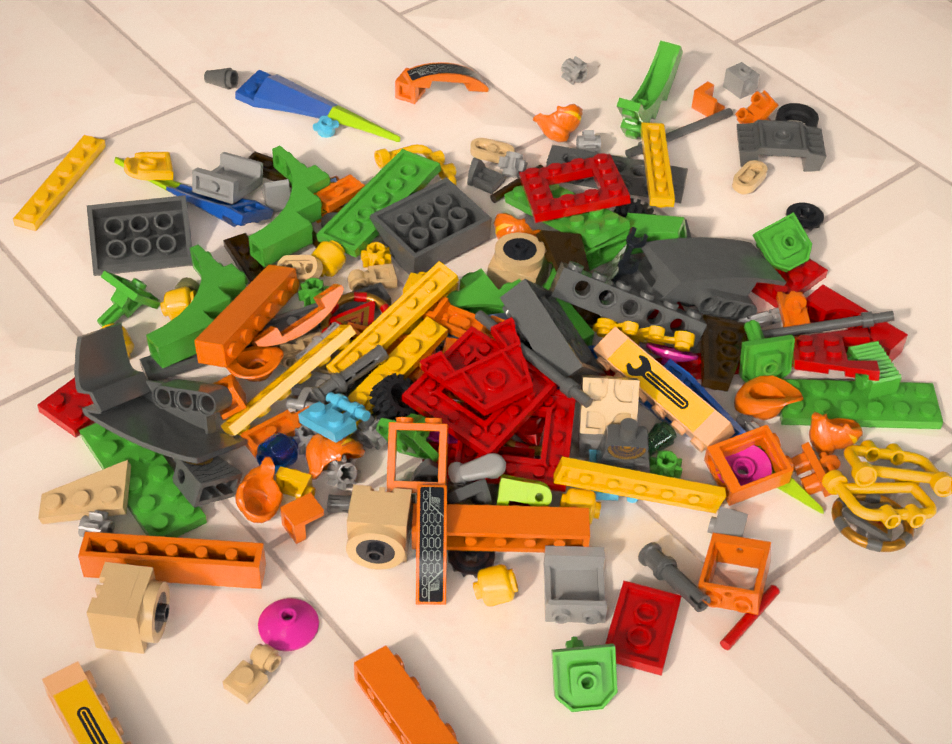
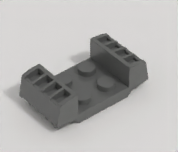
[737,120,827,172]

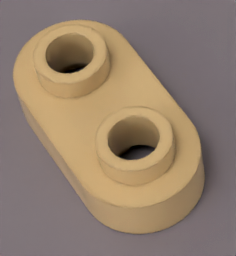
[470,138,515,163]
[732,160,768,194]
[277,255,323,282]

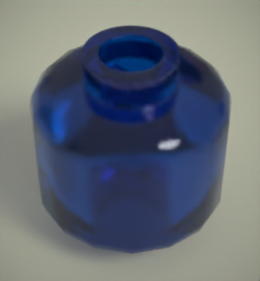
[256,432,298,474]

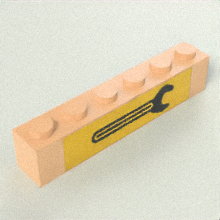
[593,327,735,452]
[42,661,131,744]

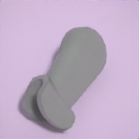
[448,453,506,487]

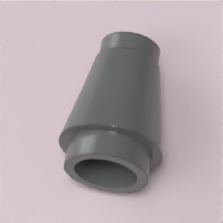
[204,68,238,90]

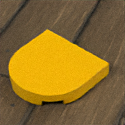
[124,152,173,180]

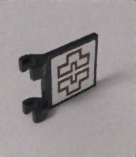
[599,227,648,299]

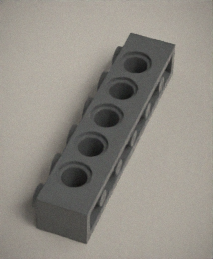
[546,145,688,204]
[549,261,707,352]

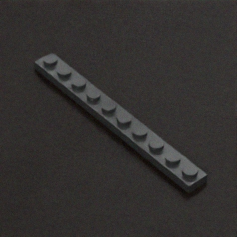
[139,283,391,381]

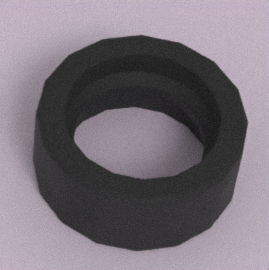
[775,103,819,128]

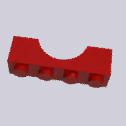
[806,284,908,362]

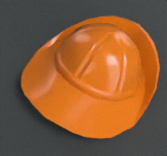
[227,345,284,382]
[734,376,804,420]

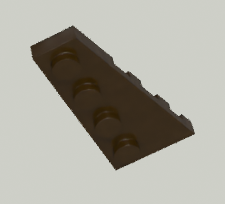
[536,230,601,329]
[701,315,748,392]

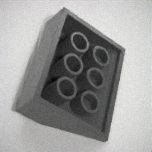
[370,177,492,275]
[86,195,193,276]
[500,279,606,384]

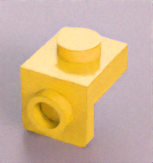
[276,466,316,499]

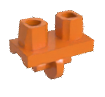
[735,90,779,124]
[776,291,810,336]
[790,442,841,497]

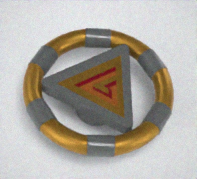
[831,494,914,552]

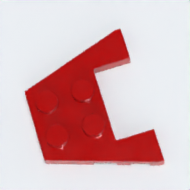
[419,317,533,416]
[793,327,880,381]

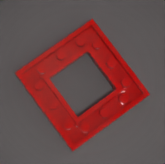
[519,153,631,223]
[402,326,558,456]
[454,389,576,492]

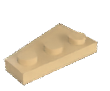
[38,460,131,524]

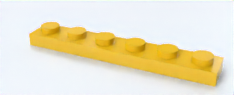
[640,122,675,208]
[13,135,106,231]
[326,261,459,373]
[340,317,448,437]
[220,325,356,436]
[554,457,726,514]

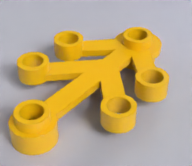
[593,318,695,354]

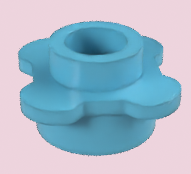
[313,116,339,138]

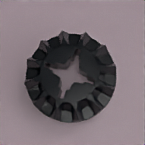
[786,202,824,231]
[448,550,495,578]

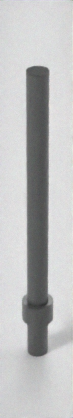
[625,108,733,158]
[475,310,593,408]
[747,311,894,341]

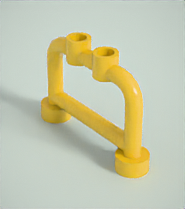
[374,144,457,185]
[843,440,952,497]
[822,469,937,529]

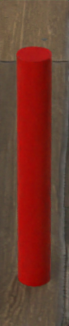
[720,585,780,650]

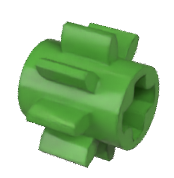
[298,278,329,307]
[650,451,683,478]

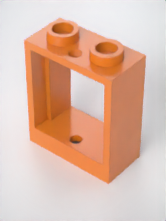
[386,417,449,493]
[704,425,794,506]
[698,533,771,615]

